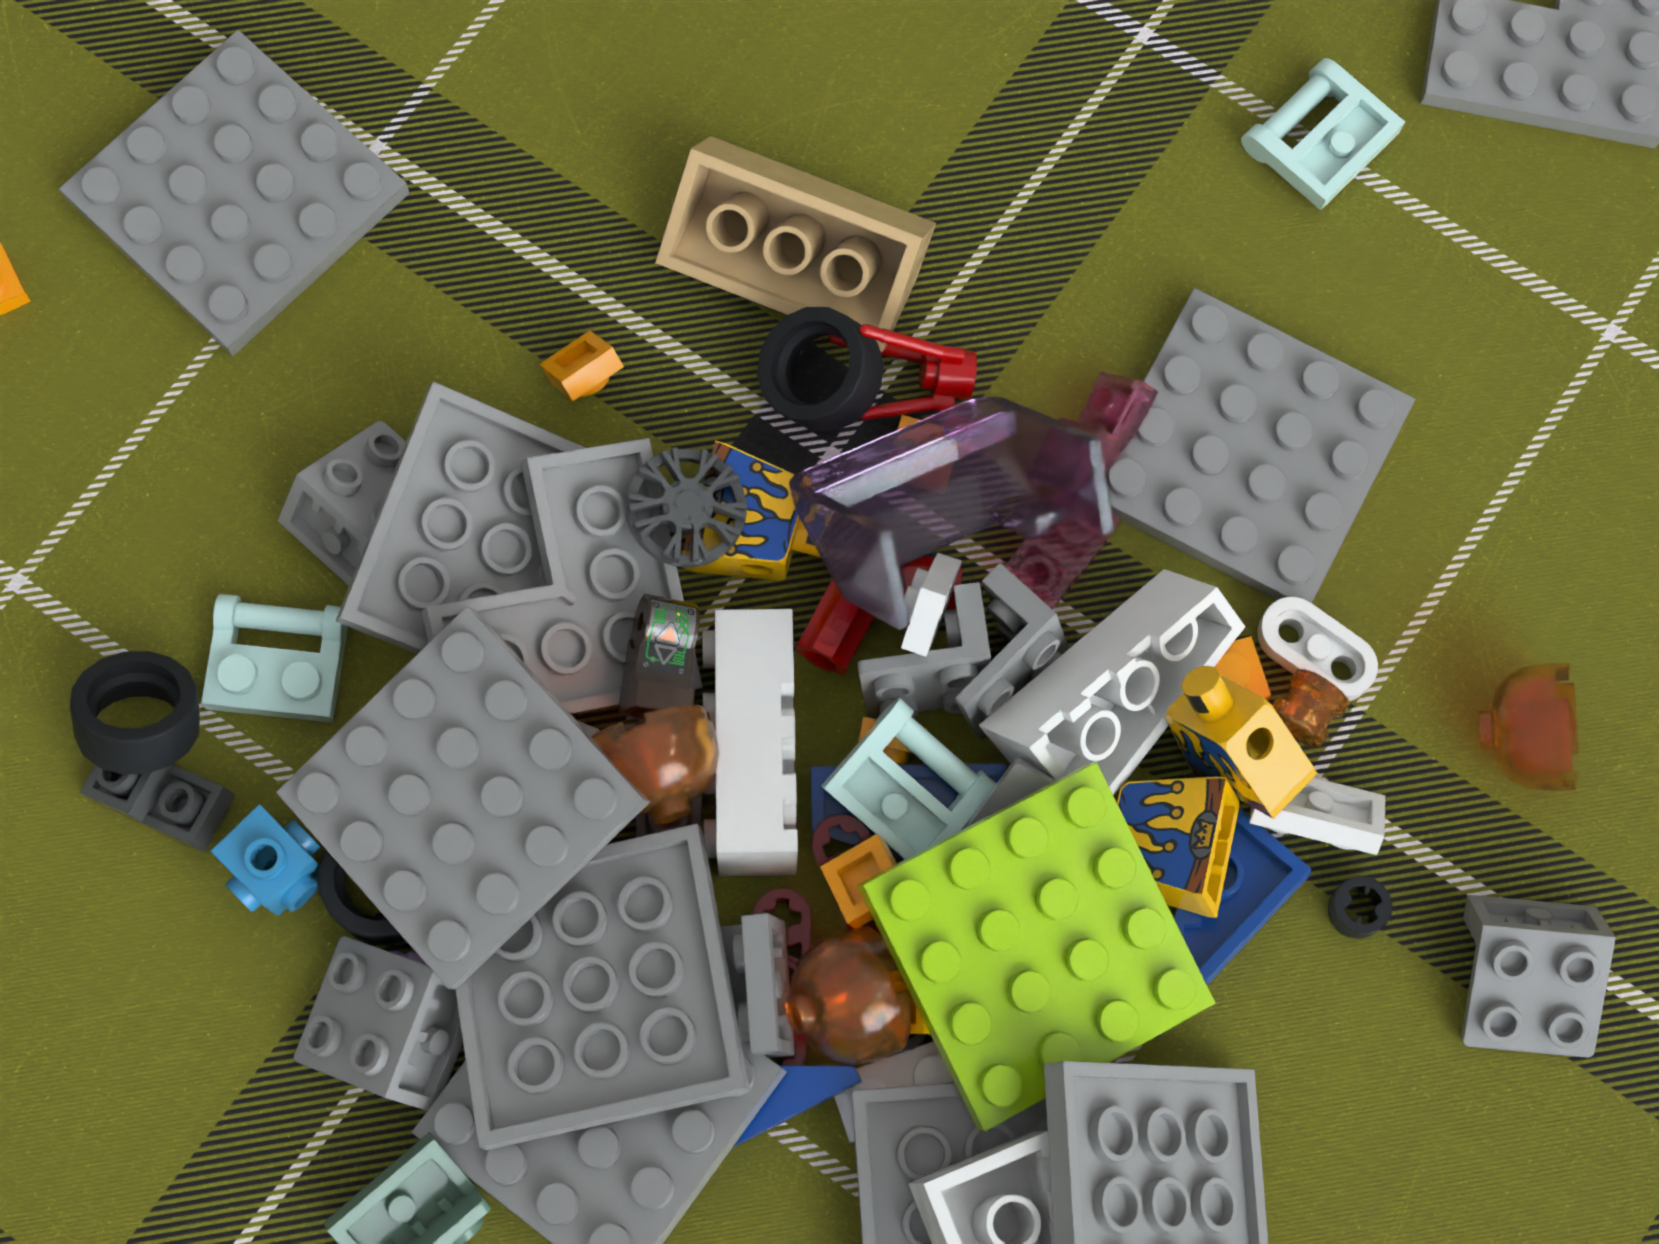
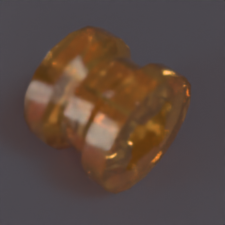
[1272,669,1350,748]

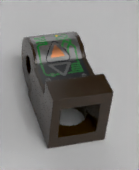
[618,594,700,724]

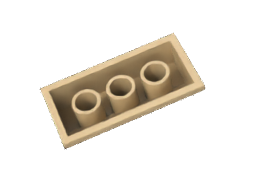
[655,136,936,352]

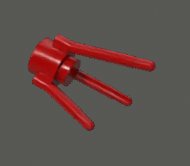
[829,324,977,420]

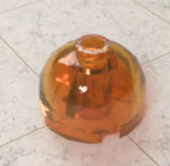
[1479,663,1579,791]
[591,705,719,824]
[785,926,911,1065]

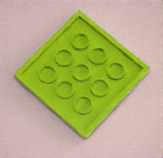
[857,762,1215,1132]

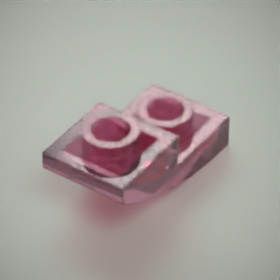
[1034,372,1158,490]
[1005,482,1122,610]

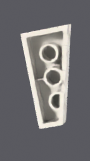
[979,569,1245,796]
[702,609,798,877]
[908,1130,1054,1244]

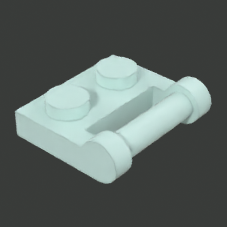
[1241,58,1405,210]
[201,594,348,723]
[821,697,997,859]

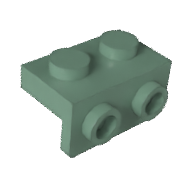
[323,1132,491,1244]

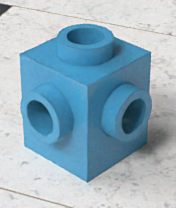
[211,804,321,917]

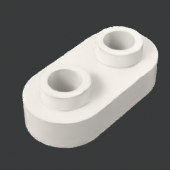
[1257,597,1378,702]

